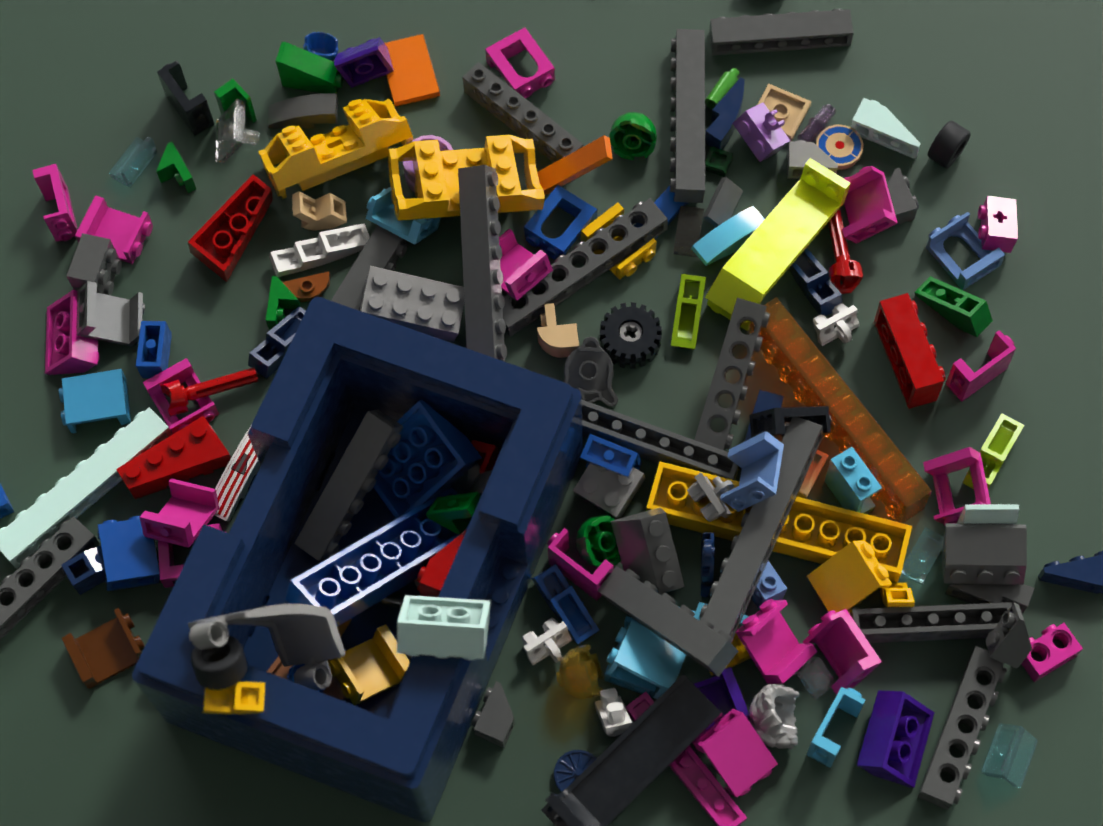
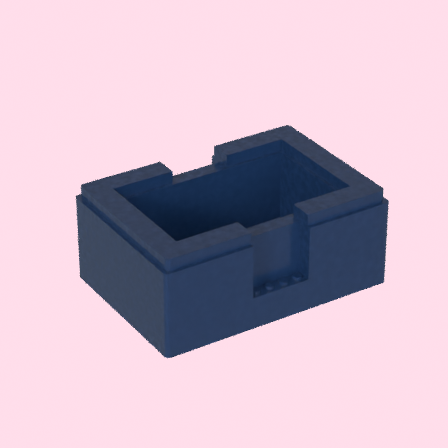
[132,297,583,823]

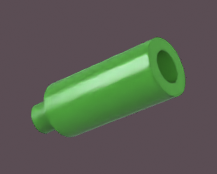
[705,68,740,109]

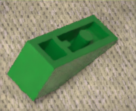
[915,276,993,337]

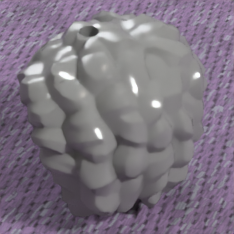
[749,684,799,749]

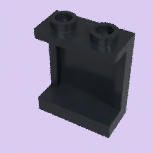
[157,60,214,136]

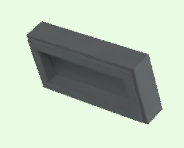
[703,177,743,228]

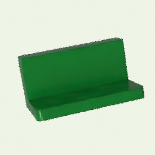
[214,78,257,123]

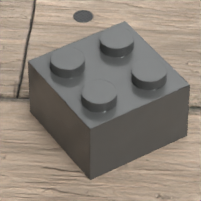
[67,233,122,295]

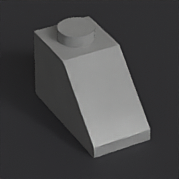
[787,140,838,179]

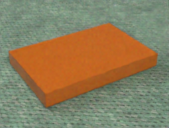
[384,34,440,107]

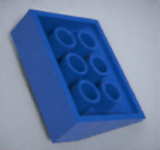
[374,400,482,519]

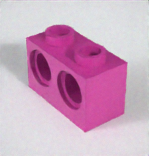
[1022,623,1083,682]

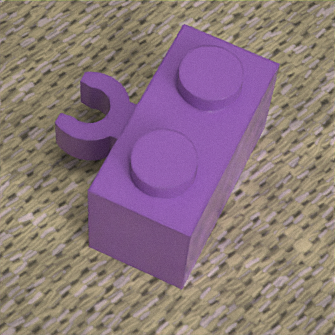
[732,102,790,162]

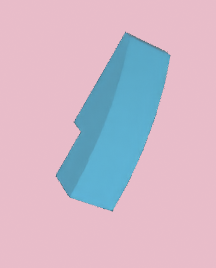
[691,206,765,266]

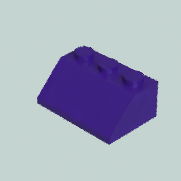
[857,690,935,788]

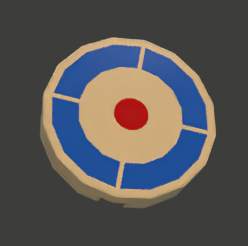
[816,124,864,170]

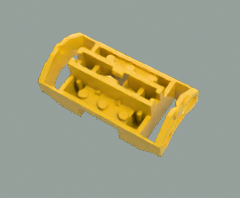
[258,99,413,199]
[388,135,545,221]

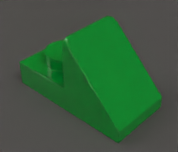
[157,141,197,193]
[266,276,300,331]
[426,492,481,535]

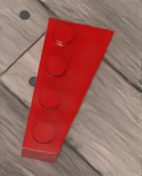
[188,174,273,282]
[116,415,231,499]

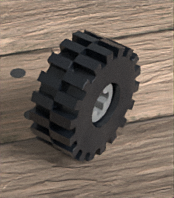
[600,302,662,369]

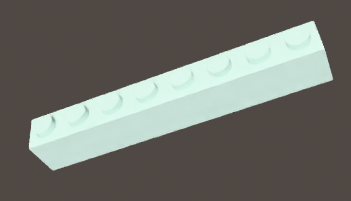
[0,407,172,569]

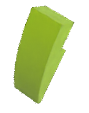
[671,274,706,349]
[962,414,1024,489]

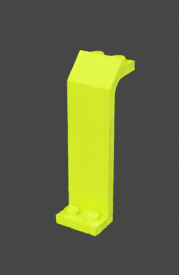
[705,158,851,331]

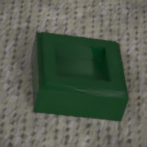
[705,146,733,177]

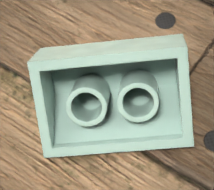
[397,595,490,660]

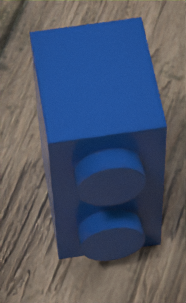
[136,321,172,378]

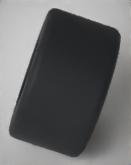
[927,121,971,168]
[191,636,247,690]

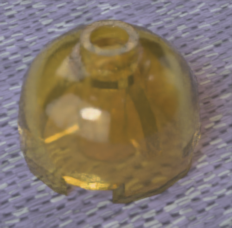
[556,645,604,699]

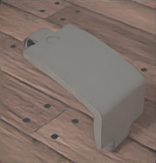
[188,604,345,690]

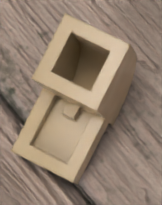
[292,191,347,231]
[537,303,579,358]

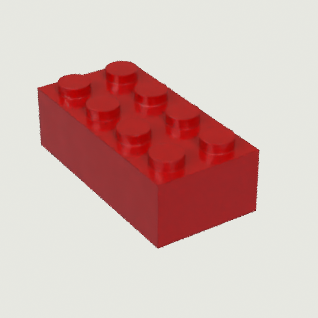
[874,293,946,409]

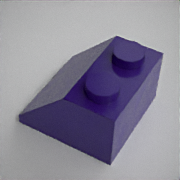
[334,37,394,88]

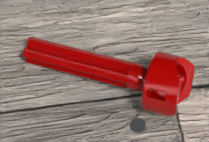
[828,209,863,294]
[160,367,258,417]

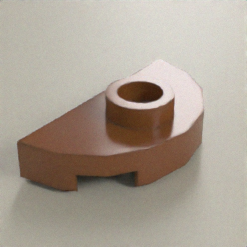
[283,271,330,302]

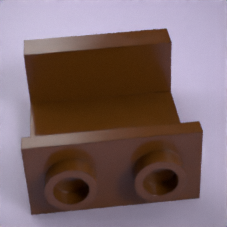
[62,608,145,689]

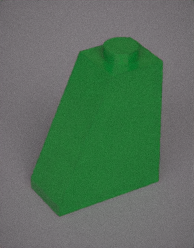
[276,41,344,94]

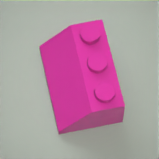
[45,290,99,375]

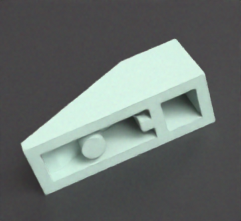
[851,98,921,159]

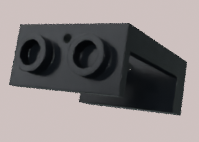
[749,406,832,438]

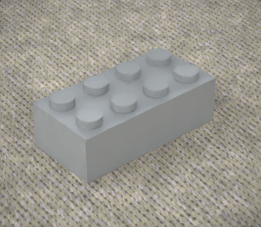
[359,266,465,343]

